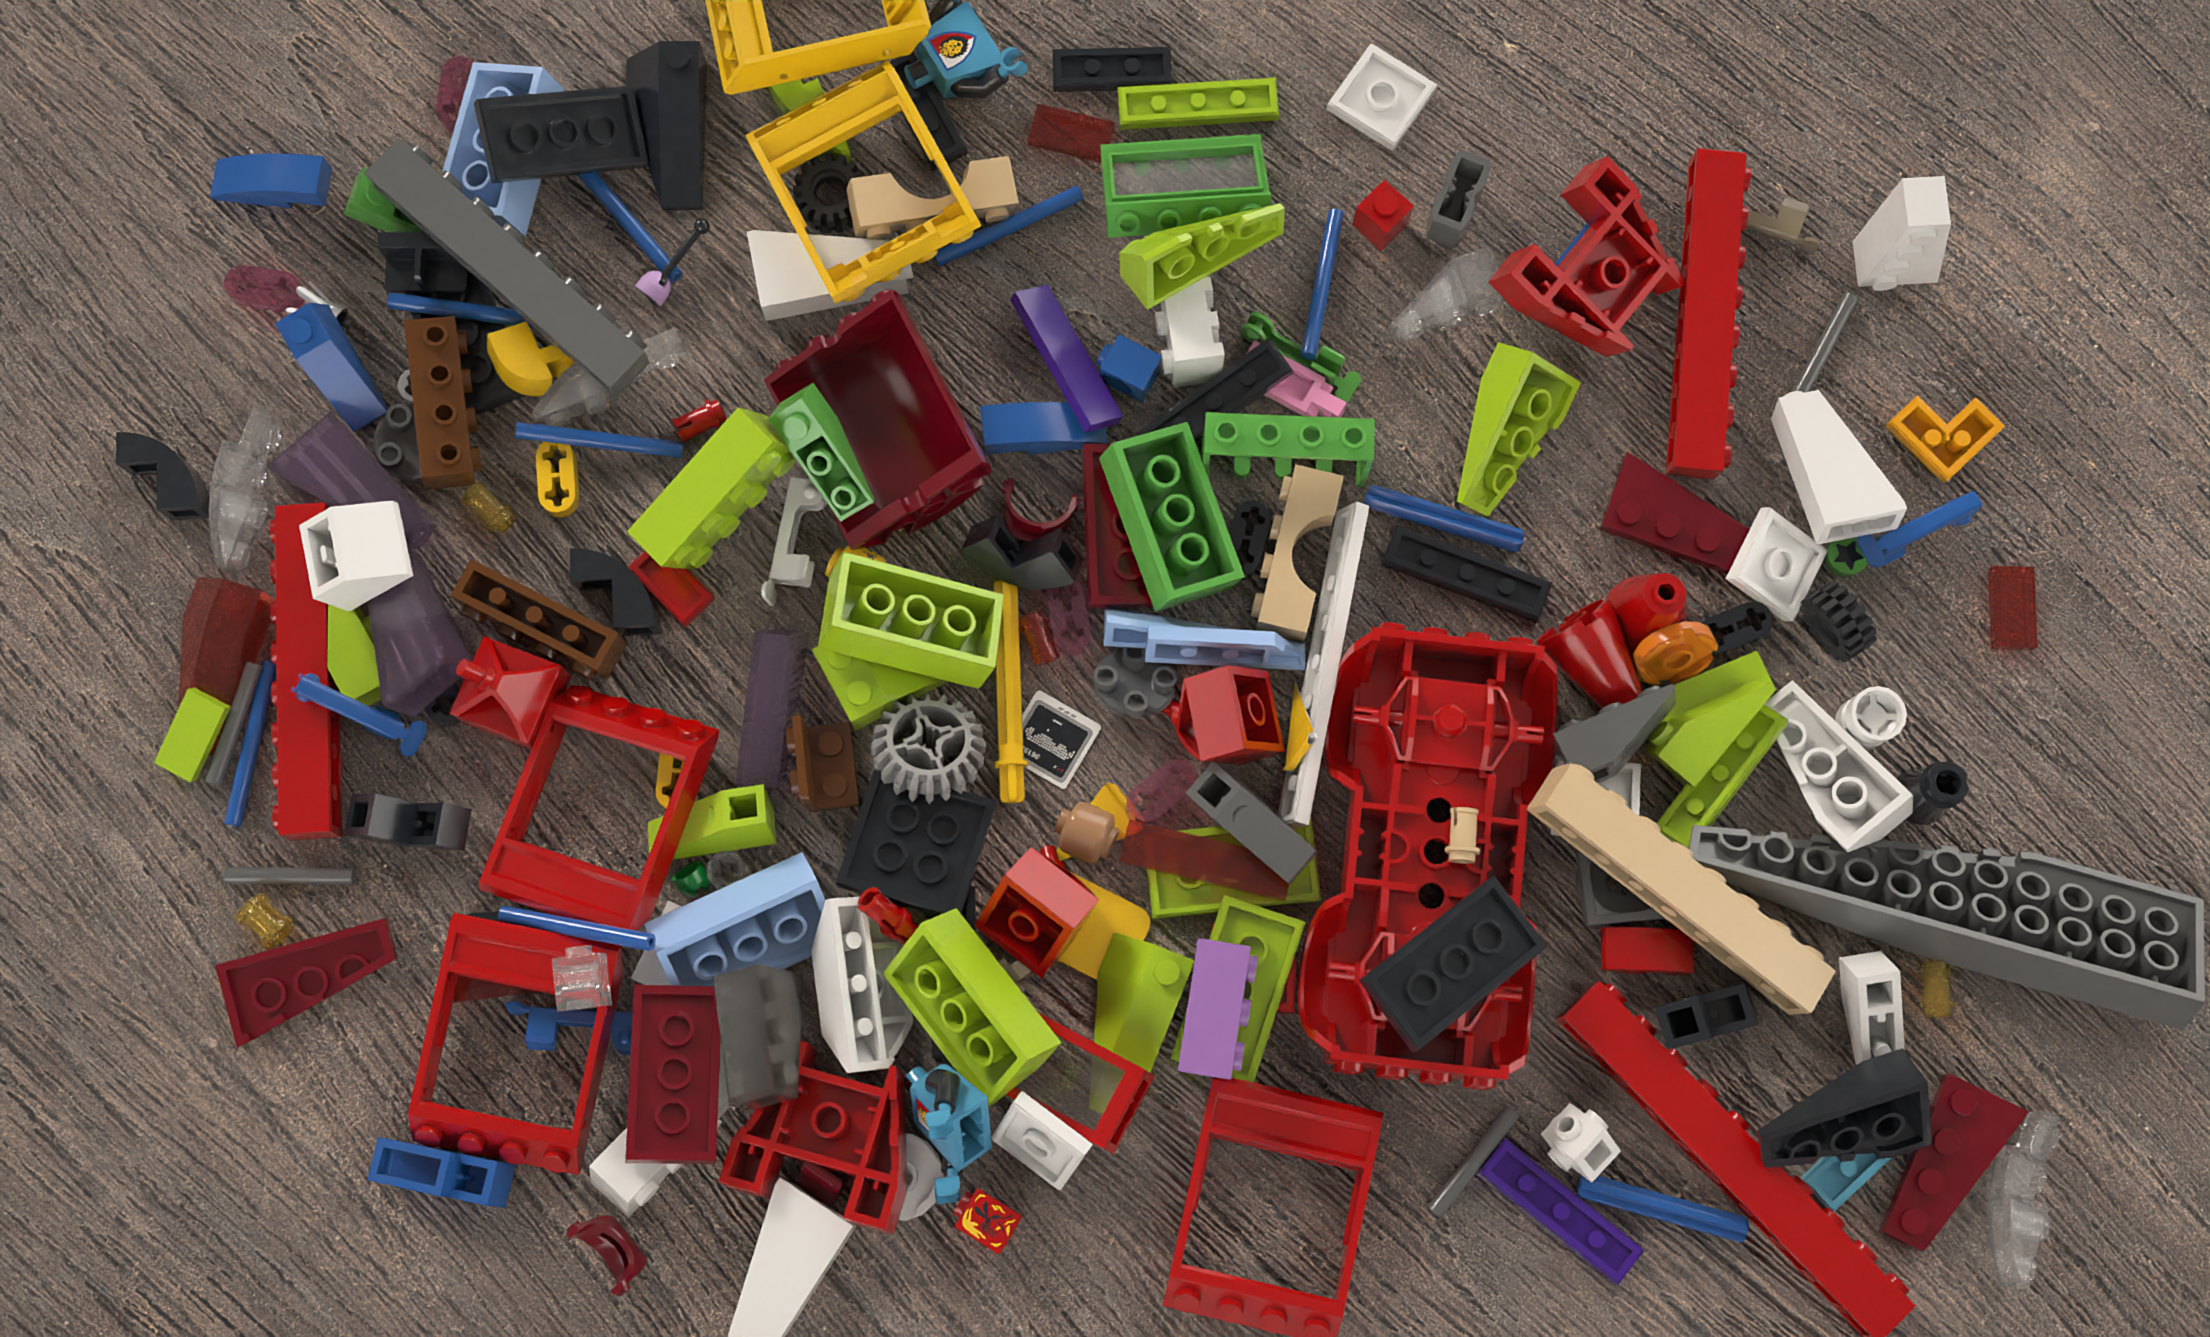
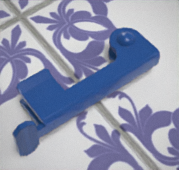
[1856,491,1982,568]
[291,673,428,757]
[505,1001,633,1055]

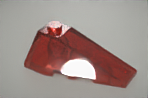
[178,577,274,756]

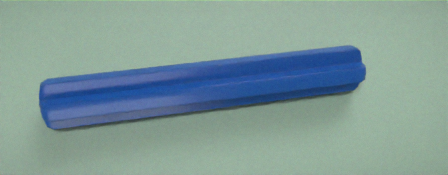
[1364,485,1524,553]
[1577,1175,1749,1242]

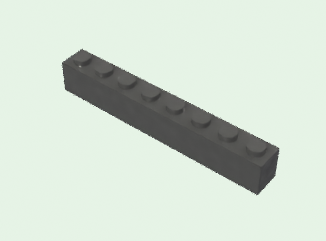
[364,138,650,398]

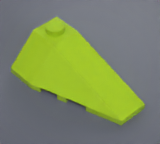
[1119,203,1285,310]
[1457,342,1581,517]
[1090,932,1195,1114]

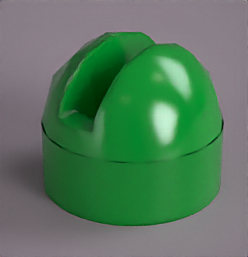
[671,861,710,898]

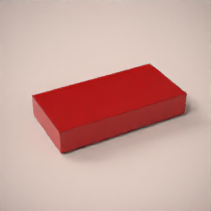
[628,551,716,628]

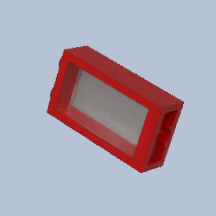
[1006,1012,1155,1154]

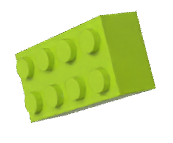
[627,407,795,569]
[818,552,1004,689]

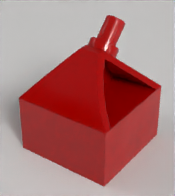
[449,636,571,749]
[1161,665,1285,765]
[974,845,1099,978]

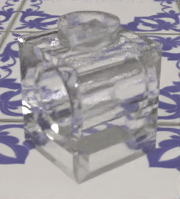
[552,945,612,1012]

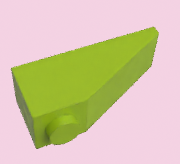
[1644,680,1776,787]

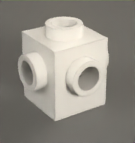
[1541,1103,1621,1183]

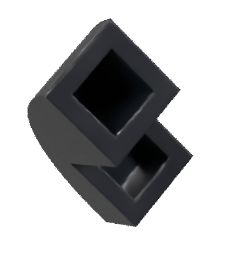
[116,432,212,520]
[961,515,1083,589]
[570,548,662,636]
[344,793,472,851]
[1655,983,1760,1050]

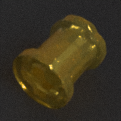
[236,893,295,950]

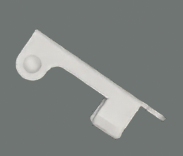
[761,478,827,606]

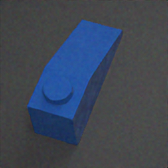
[275,303,388,432]

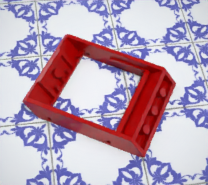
[479,685,719,931]
[408,913,623,1175]
[1162,1077,1383,1337]

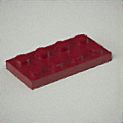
[625,985,723,1164]

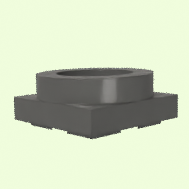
[1574,832,1666,927]

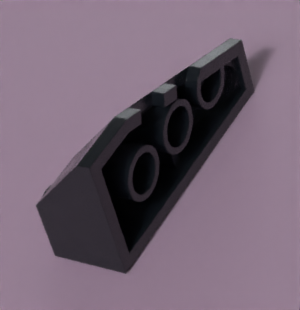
[626,41,707,211]
[1757,1048,1932,1167]

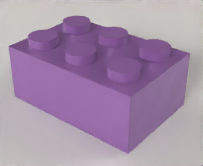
[1178,938,1258,1080]

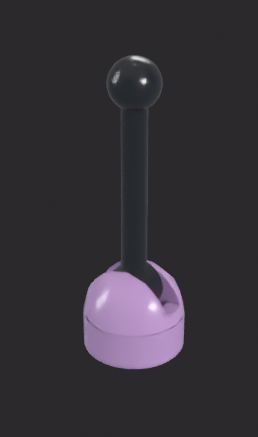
[635,218,710,306]

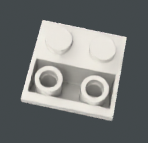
[299,501,413,611]

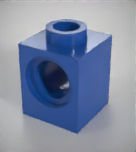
[1096,334,1162,403]

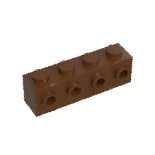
[404,316,482,490]
[450,559,627,680]

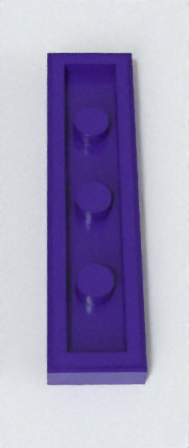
[1010,285,1123,433]
[1477,1138,1644,1285]

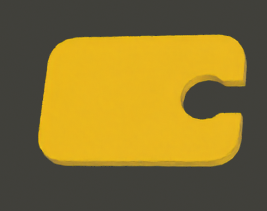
[1057,872,1151,981]

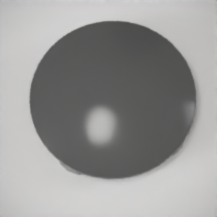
[373,403,422,482]
[1093,647,1177,719]

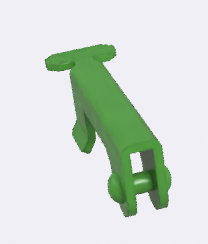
[1240,312,1361,403]

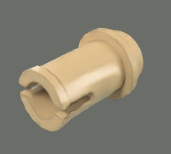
[1445,807,1480,864]

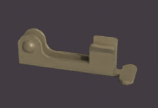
[1746,197,1820,253]

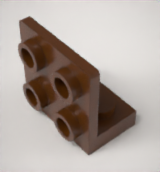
[786,715,860,813]

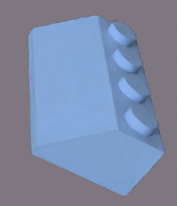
[442,62,565,236]
[644,852,825,997]

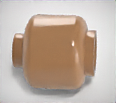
[1054,801,1120,864]

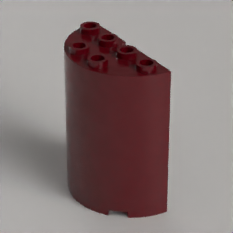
[763,289,992,550]

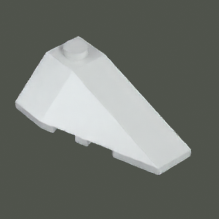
[1764,680,1913,852]

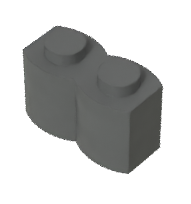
[1426,150,1490,249]

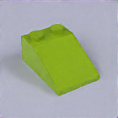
[812,646,948,731]

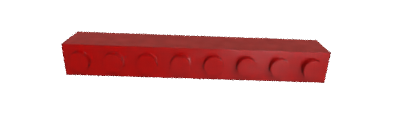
[1665,148,1751,479]
[269,502,342,841]

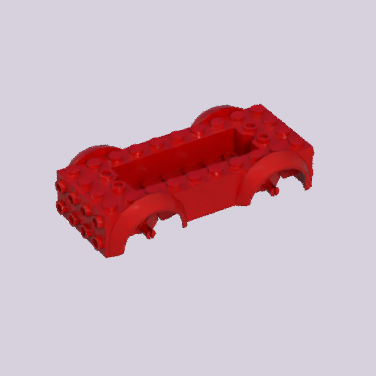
[1298,622,1558,1090]

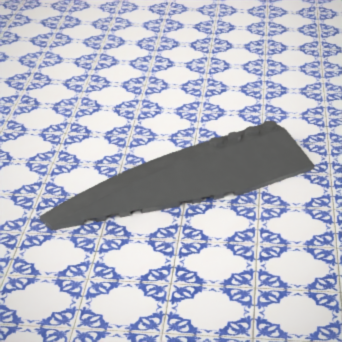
[1688,825,2205,1030]

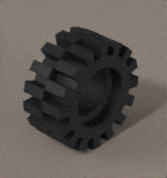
[793,153,864,233]
[1800,581,1877,662]

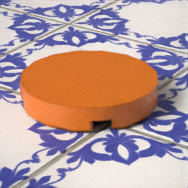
[1632,621,1718,686]

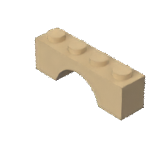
[846,156,1019,240]
[1251,464,1344,642]

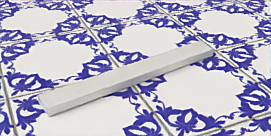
[1278,502,1369,829]

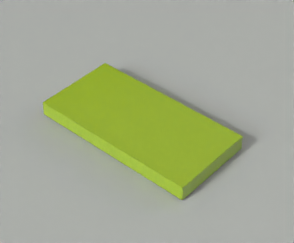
[1143,816,1322,920]
[1171,895,1305,1082]

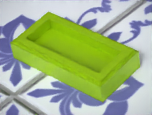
[154,687,231,782]

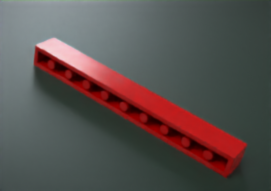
[1556,981,1916,1337]

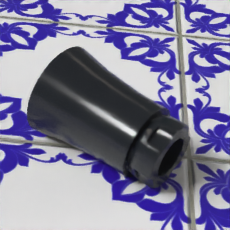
[1897,762,1969,825]

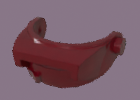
[1001,478,1082,543]
[566,1215,648,1297]

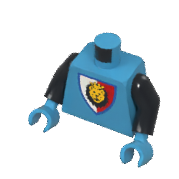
[904,0,1028,99]
[903,1064,992,1204]

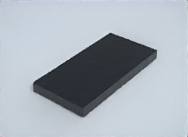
[474,85,649,184]
[404,271,527,415]
[1359,876,1547,1053]

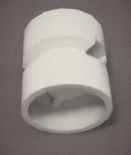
[1835,686,1907,750]

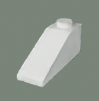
[1839,951,1905,1065]

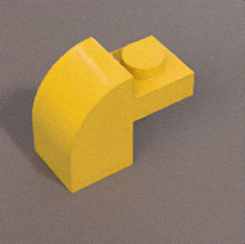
[487,321,580,397]

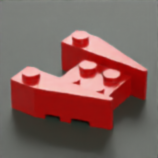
[1488,156,1685,357]
[718,1041,907,1236]

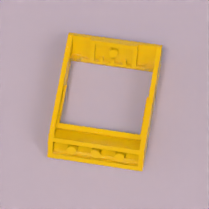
[705,0,931,95]
[745,60,981,304]

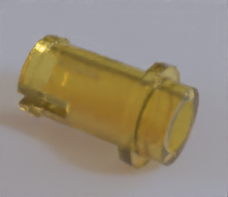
[462,482,515,534]
[1919,962,1955,1018]

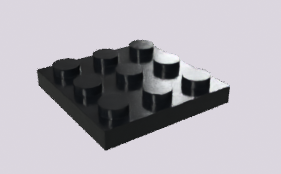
[836,768,997,916]

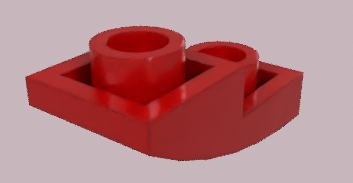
[1600,927,1694,976]

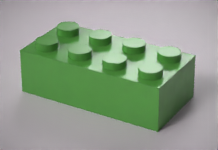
[1099,422,1245,612]

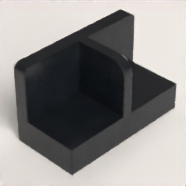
[377,232,469,293]

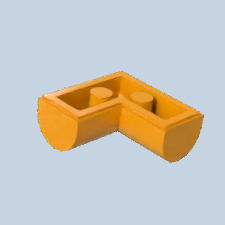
[1885,395,2005,483]

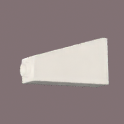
[747,230,914,321]
[1771,390,1907,545]
[728,1177,857,1337]

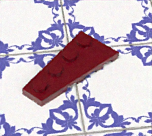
[1081,444,1153,608]
[1599,451,1750,575]
[215,918,398,1048]
[1878,1073,2029,1252]

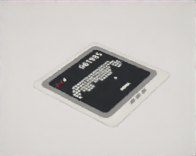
[1022,691,1101,789]

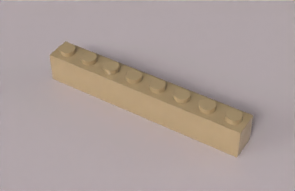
[1526,763,1836,1015]

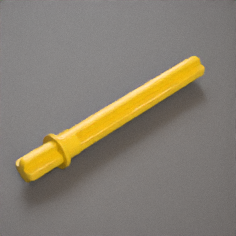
[993,580,1028,804]

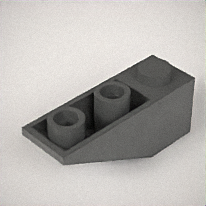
[1553,684,1676,783]
[1186,761,1318,884]

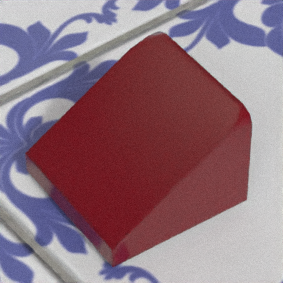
[797,1161,849,1207]

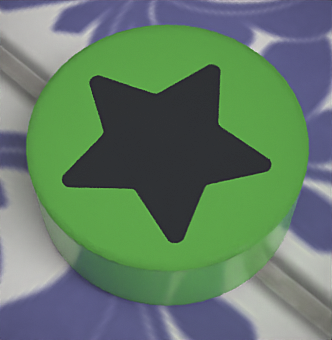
[1824,537,1868,577]

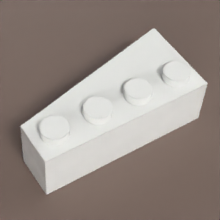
[1852,176,1951,291]
[1144,236,1225,387]
[589,1043,753,1218]

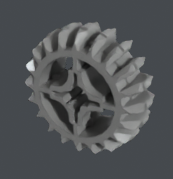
[871,691,986,804]

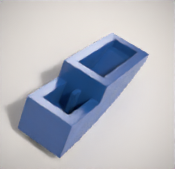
[210,153,333,208]
[980,402,1108,455]
[367,1137,516,1208]

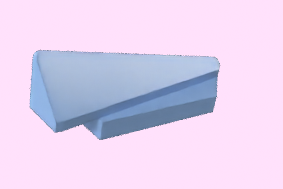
[1103,608,1306,671]

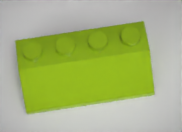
[882,908,1061,1107]

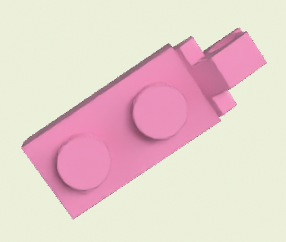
[1247,341,1347,418]

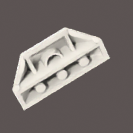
[811,897,913,1073]

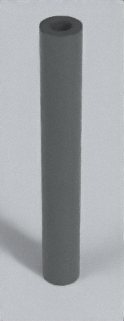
[1791,293,1858,393]
[205,661,263,786]
[224,867,356,885]
[1427,1105,1520,1218]

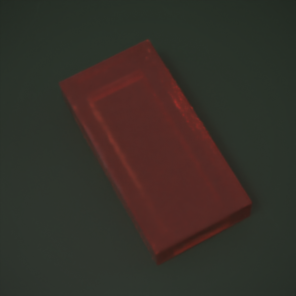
[1028,104,1115,163]
[1988,565,2038,651]

